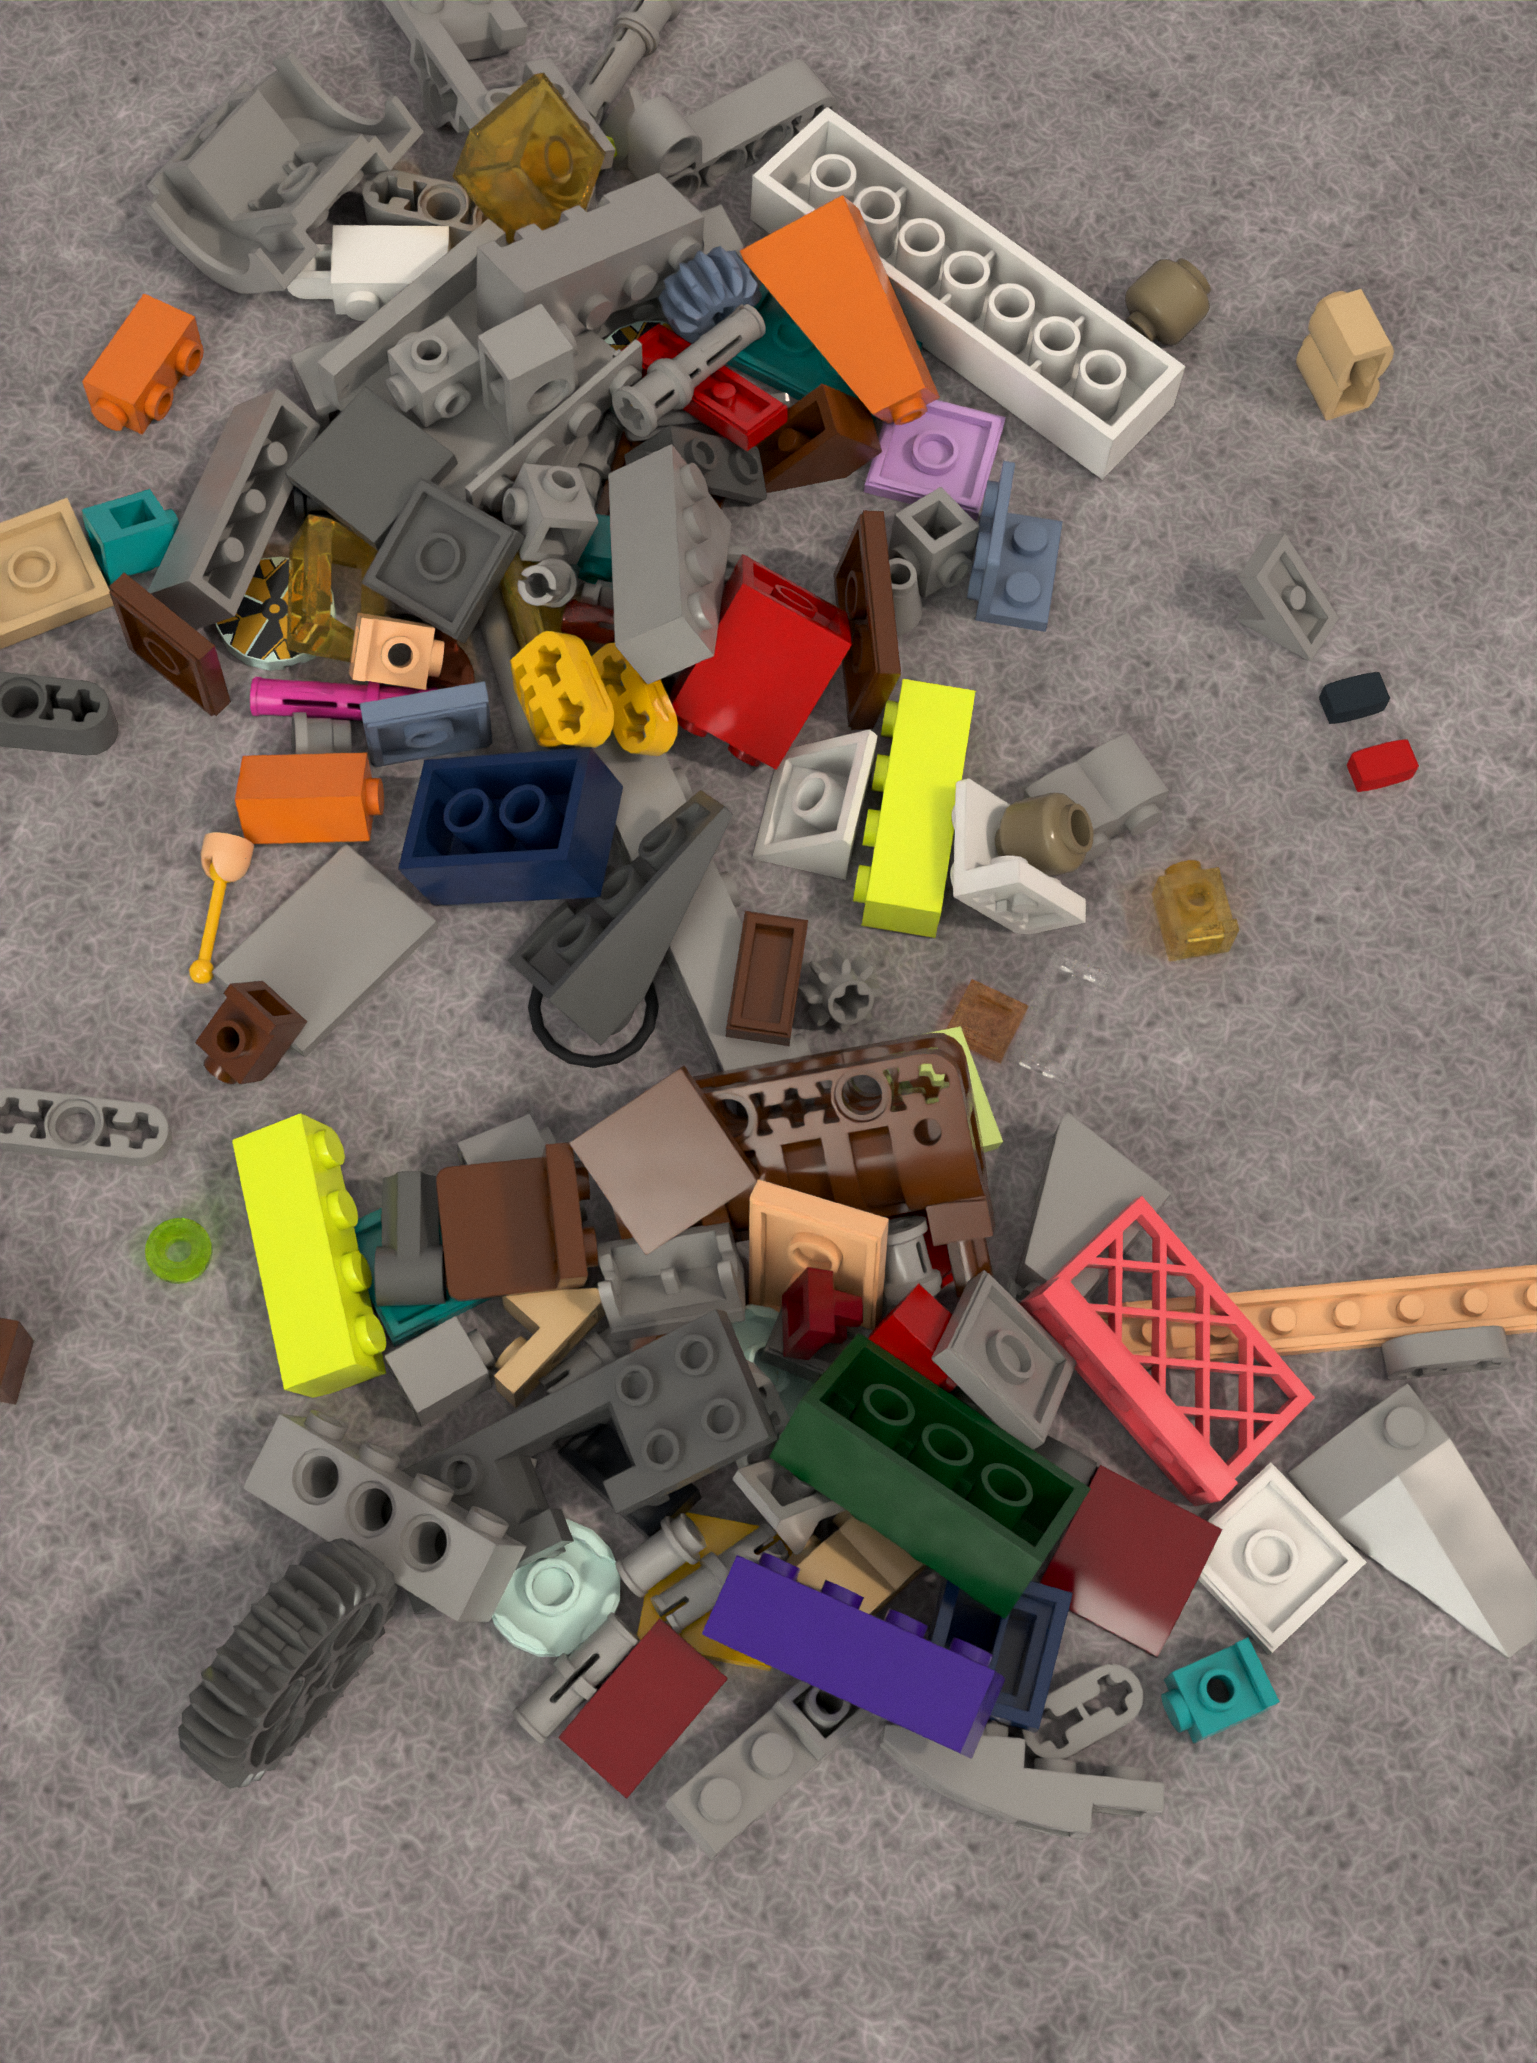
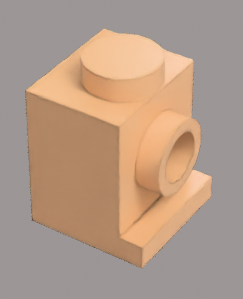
[349,612,444,690]

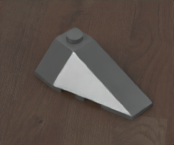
[508,790,733,1046]

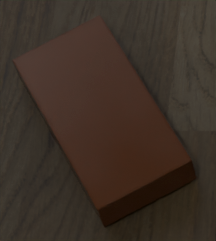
[726,911,808,1046]

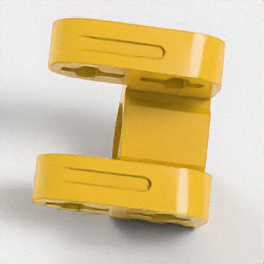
[510,631,678,756]

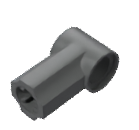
[374,1171,447,1306]

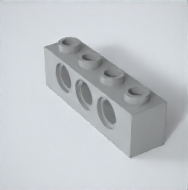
[243,1410,527,1622]

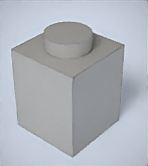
[384,1316,496,1427]

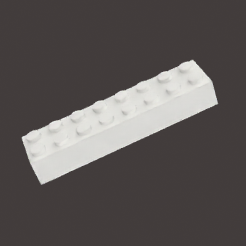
[750,107,1185,480]

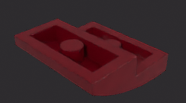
[1040,1465,1223,1658]

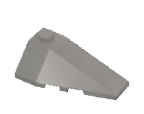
[1287,1383,1537,1659]

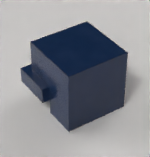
[927,1578,1073,1733]

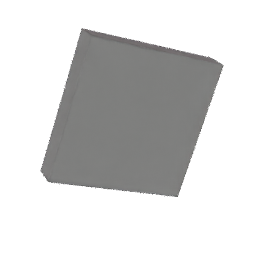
[931,1270,1077,1450]

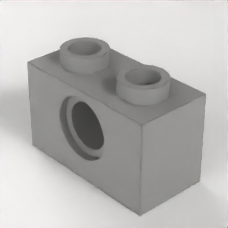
[477,304,579,446]

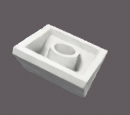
[752,729,878,880]

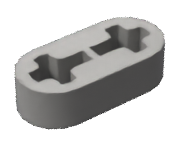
[1381,1325,1511,1381]
[1019,1664,1143,1760]

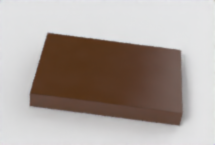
[833,510,901,730]

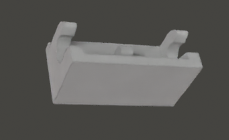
[597,1222,745,1342]

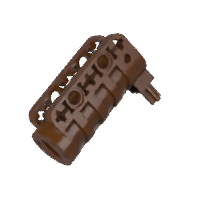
[613,1033,996,1297]

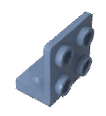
[967,461,1063,632]

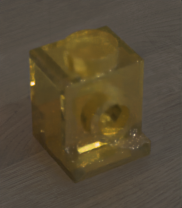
[1151,860,1239,961]

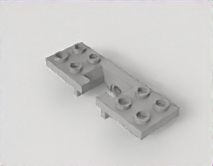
[382,0,615,188]

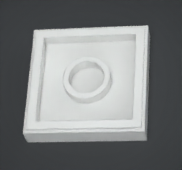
[1198,1462,1367,1655]

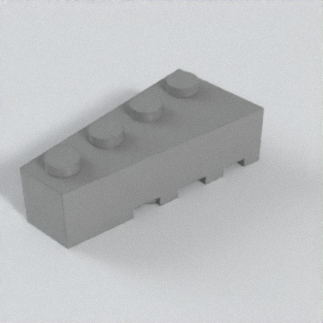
[477,173,705,337]
[608,444,732,684]

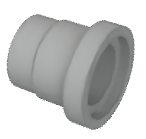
[291,712,352,754]

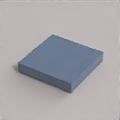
[359,681,493,768]

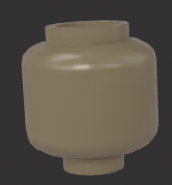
[1125,258,1211,345]
[995,793,1094,877]

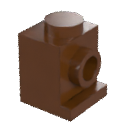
[195,981,308,1084]

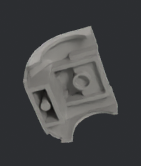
[139,51,424,294]

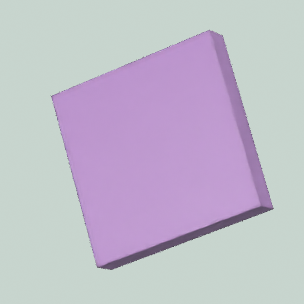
[864,400,1006,521]

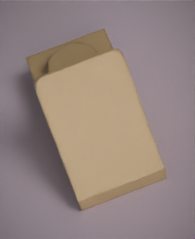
[494,1288,606,1408]

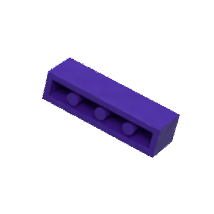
[702,1552,1006,1759]

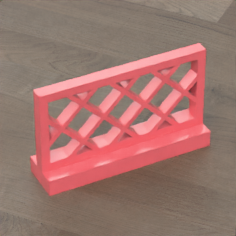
[1019,1196,1315,1506]

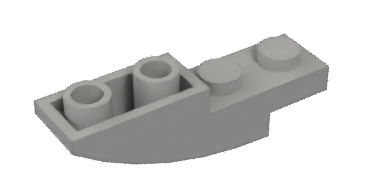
[664,1614,880,1860]
[879,1723,1165,1840]

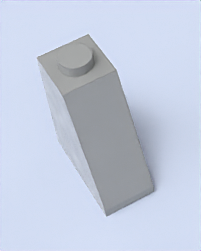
[1015,1112,1171,1301]

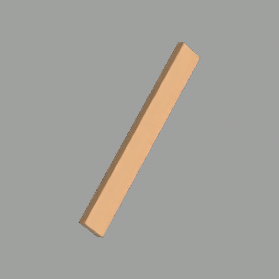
[1099,1264,1537,1369]

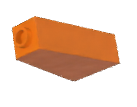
[740,195,940,425]

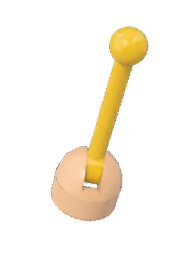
[189,832,254,984]

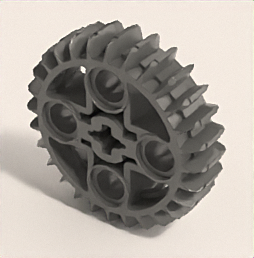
[178,1538,398,1789]

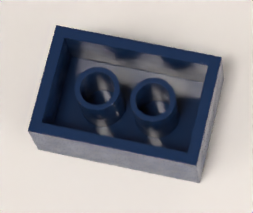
[398,747,623,906]

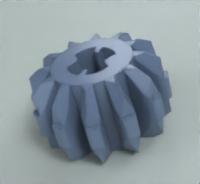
[658,246,762,343]

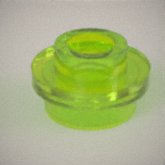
[145,1218,213,1284]

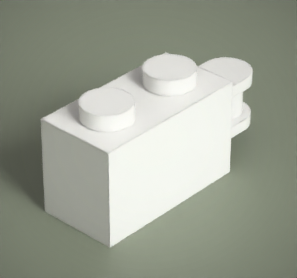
[287,225,451,321]

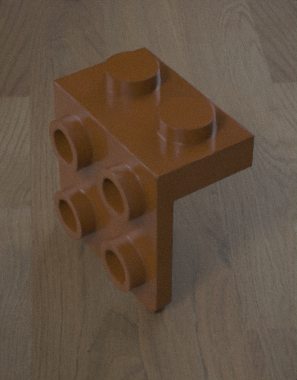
[436,1142,598,1301]

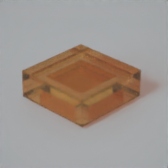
[946,979,1029,1064]

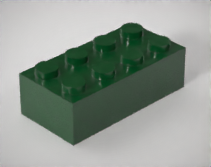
[769,1333,1091,1619]

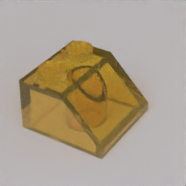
[452,72,606,244]

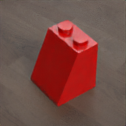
[669,554,852,770]

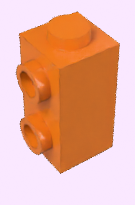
[82,294,204,435]
[235,752,384,844]

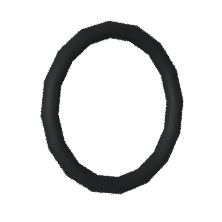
[528,981,659,1068]

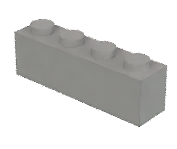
[148,388,321,630]

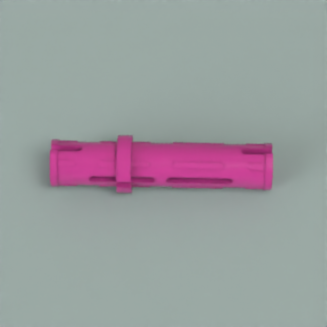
[250,676,438,721]

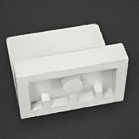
[950,778,1086,934]

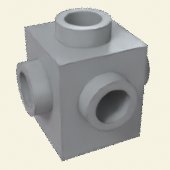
[386,316,483,427]
[502,463,598,564]
[888,487,979,598]

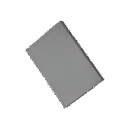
[212,844,438,1058]

